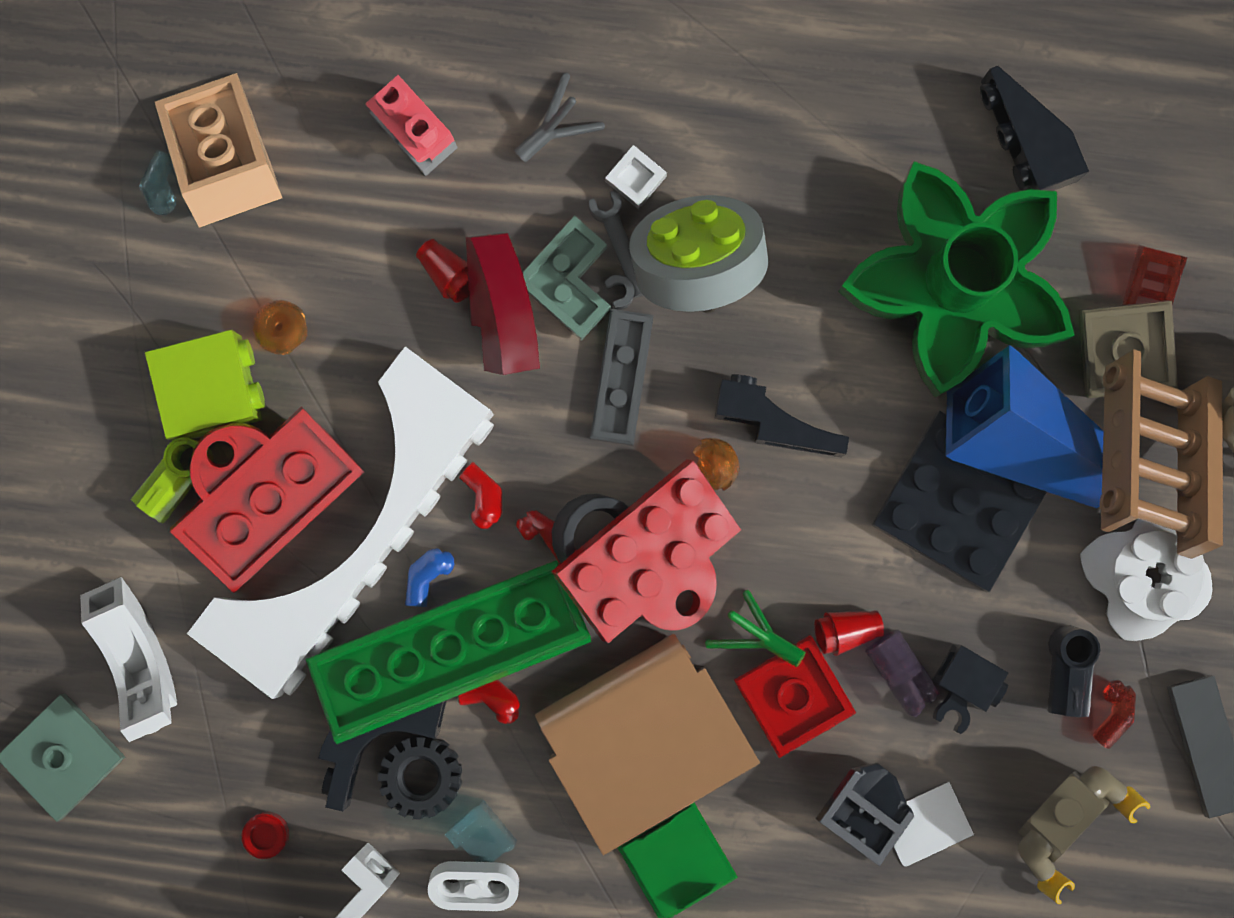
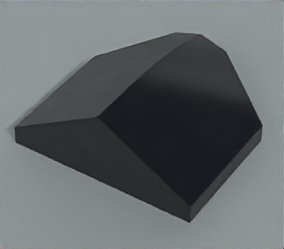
[816,763,914,866]

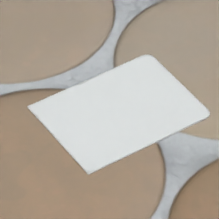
[894,782,974,866]

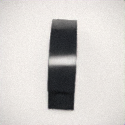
[318,700,447,812]

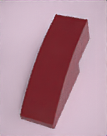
[466,233,540,375]

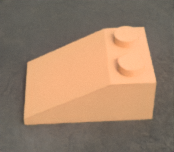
[155,73,282,228]

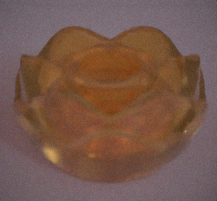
[253,300,308,355]
[693,438,740,491]

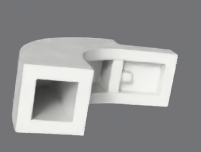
[80,577,177,742]

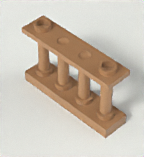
[1100,349,1223,559]

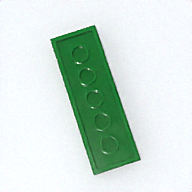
[305,560,591,744]

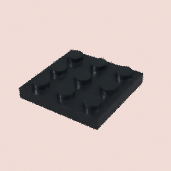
[872,411,1047,592]

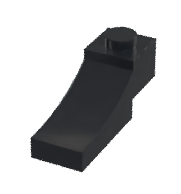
[714,374,849,458]

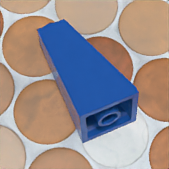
[946,345,1104,508]

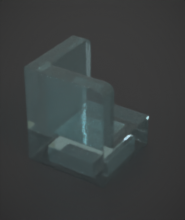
[445,800,517,862]

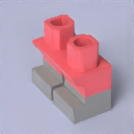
[365,75,458,176]

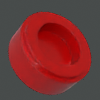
[242,812,289,859]

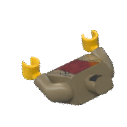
[1018,766,1150,904]

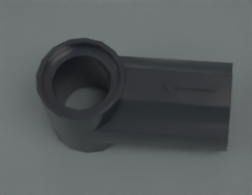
[1047,625,1101,717]

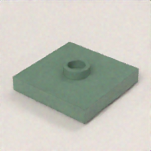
[0,694,125,822]

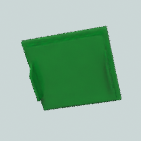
[617,803,738,918]

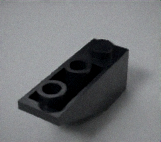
[980,66,1089,191]

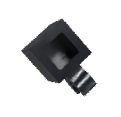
[931,644,1009,734]

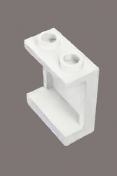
[299,843,400,918]

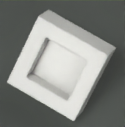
[605,145,667,209]

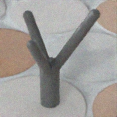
[514,72,605,163]

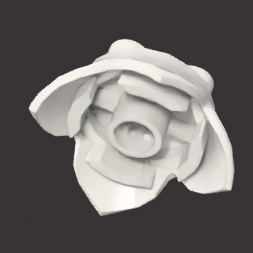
[1080,519,1212,641]

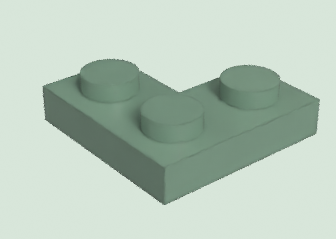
[523,215,611,341]

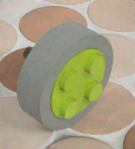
[629,195,768,313]

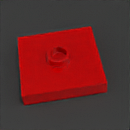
[733,635,856,758]

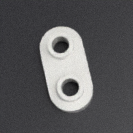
[428,861,519,911]

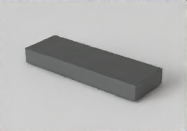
[590,309,654,446]
[1167,675,1234,819]

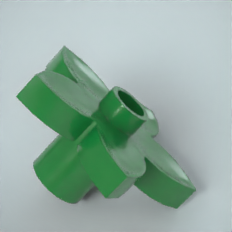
[838,161,1075,398]

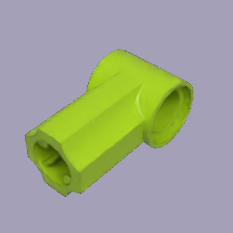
[131,437,214,523]

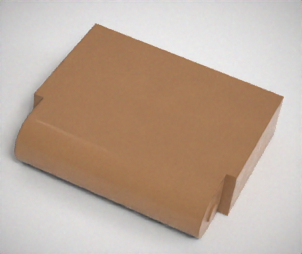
[535,633,760,856]

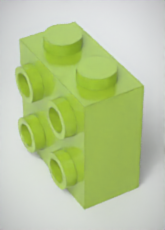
[145,330,265,441]

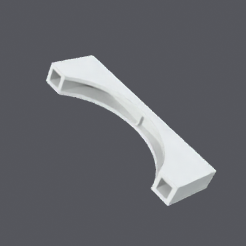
[187,347,494,699]

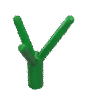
[705,590,806,667]

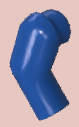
[405,548,454,607]

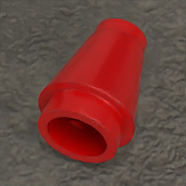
[416,239,469,303]
[814,610,884,656]

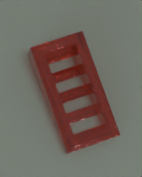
[1122,244,1188,305]

